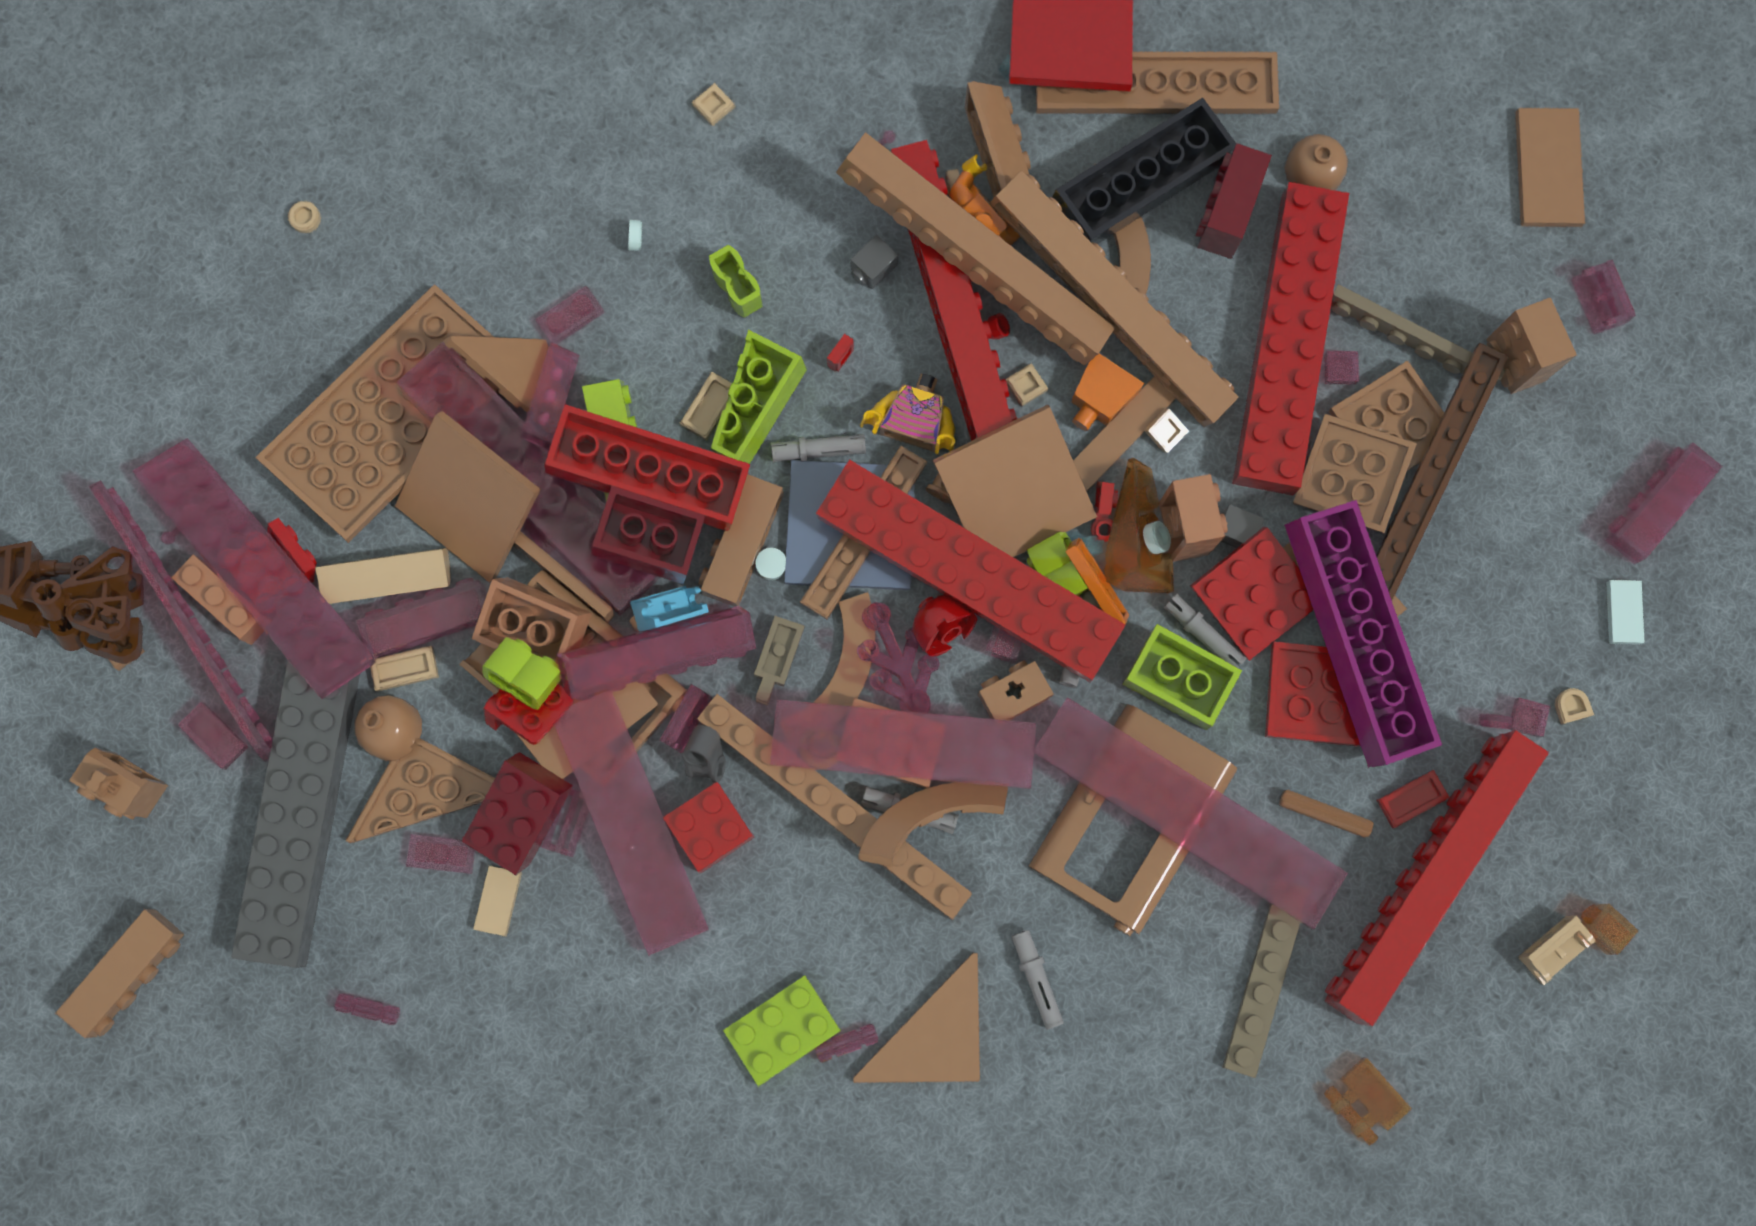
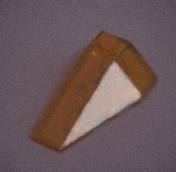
[1104,458,1174,593]

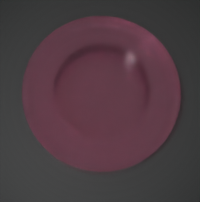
[1478,713,1513,729]

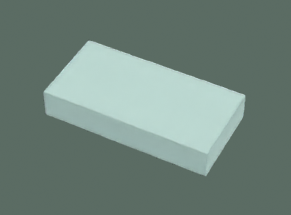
[1606,580,1644,644]

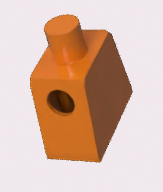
[1071,353,1144,431]

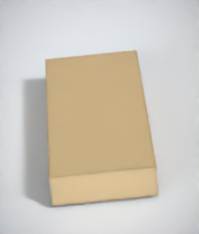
[680,372,731,441]
[369,646,439,692]
[473,866,522,936]

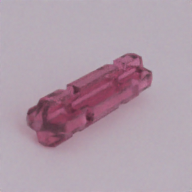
[334,993,400,1025]
[815,1024,878,1062]

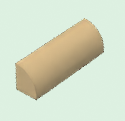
[316,548,451,605]

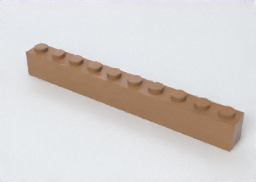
[836,132,1115,366]
[989,170,1239,427]
[697,694,972,920]

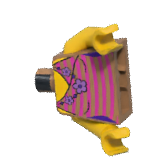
[860,374,955,454]

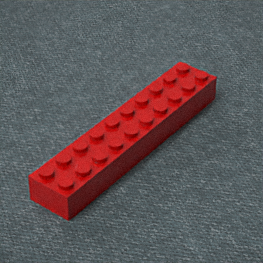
[891,139,1017,441]
[1232,182,1350,496]
[816,459,1126,683]
[1324,730,1549,1026]

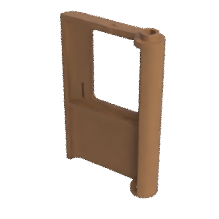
[1029,704,1238,936]

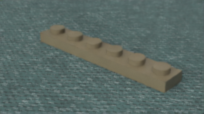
[1331,284,1506,385]
[1222,880,1310,1078]

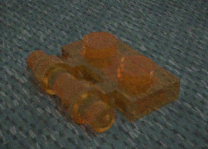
[1324,1057,1412,1146]

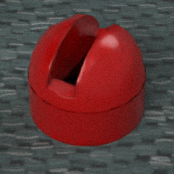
[987,313,1010,340]

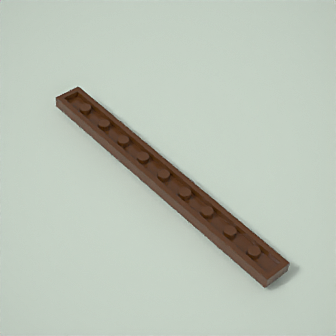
[1376,343,1509,600]

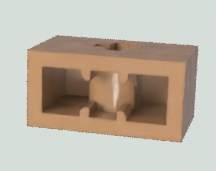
[978,660,1054,728]

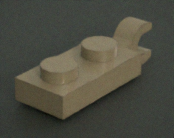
[754,616,805,706]

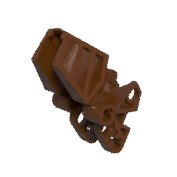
[0,541,144,664]

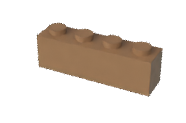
[698,475,784,608]
[56,909,184,1038]

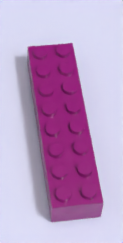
[1284,500,1442,768]

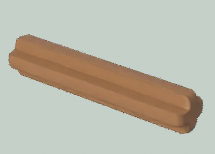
[1279,790,1373,838]

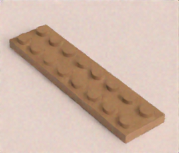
[1036,52,1279,114]

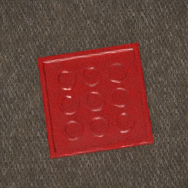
[1009,0,1133,92]

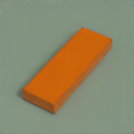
[1065,538,1129,625]

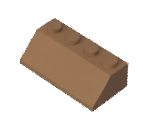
[965,81,1031,198]

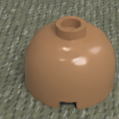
[1285,134,1348,190]
[355,695,422,761]

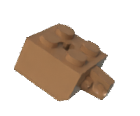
[69,748,168,820]

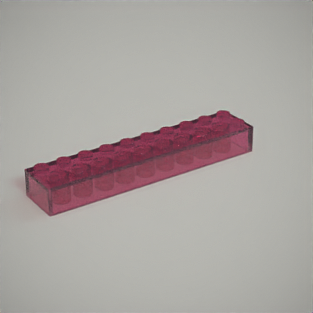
[397,341,661,616]

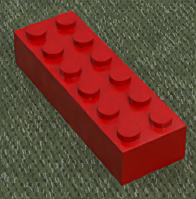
[544,404,750,531]

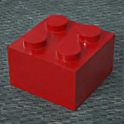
[663,782,755,873]

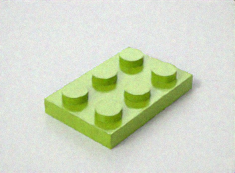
[723,976,841,1086]

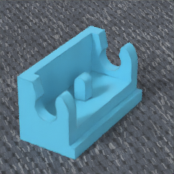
[630,586,709,632]

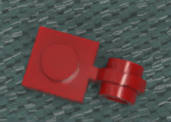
[1090,481,1118,542]

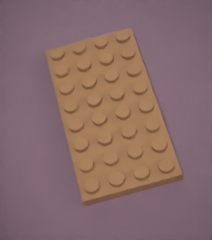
[255,284,500,543]

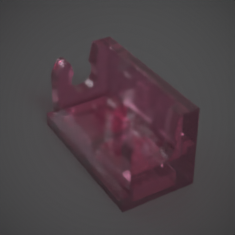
[1571,260,1636,335]

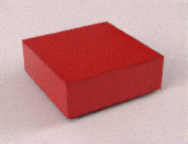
[827,333,854,372]

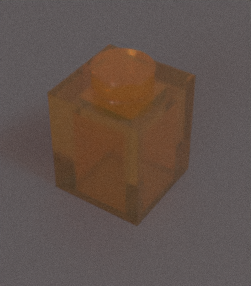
[1581,904,1639,955]

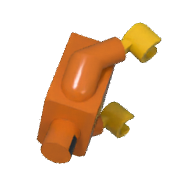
[950,154,1020,246]

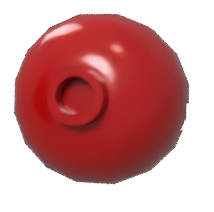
[912,595,977,657]

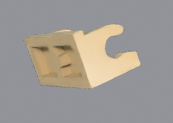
[1518,916,1595,985]

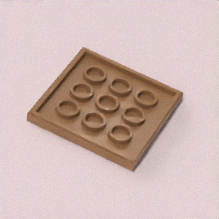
[932,404,1097,557]
[395,411,541,583]

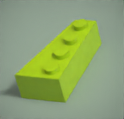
[711,329,807,464]
[582,379,638,502]

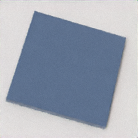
[785,460,915,590]

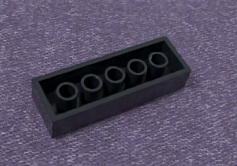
[1052,98,1236,244]

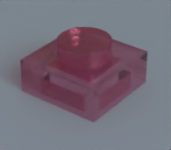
[1325,351,1359,385]
[1508,698,1550,738]

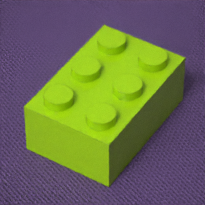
[1122,624,1242,730]

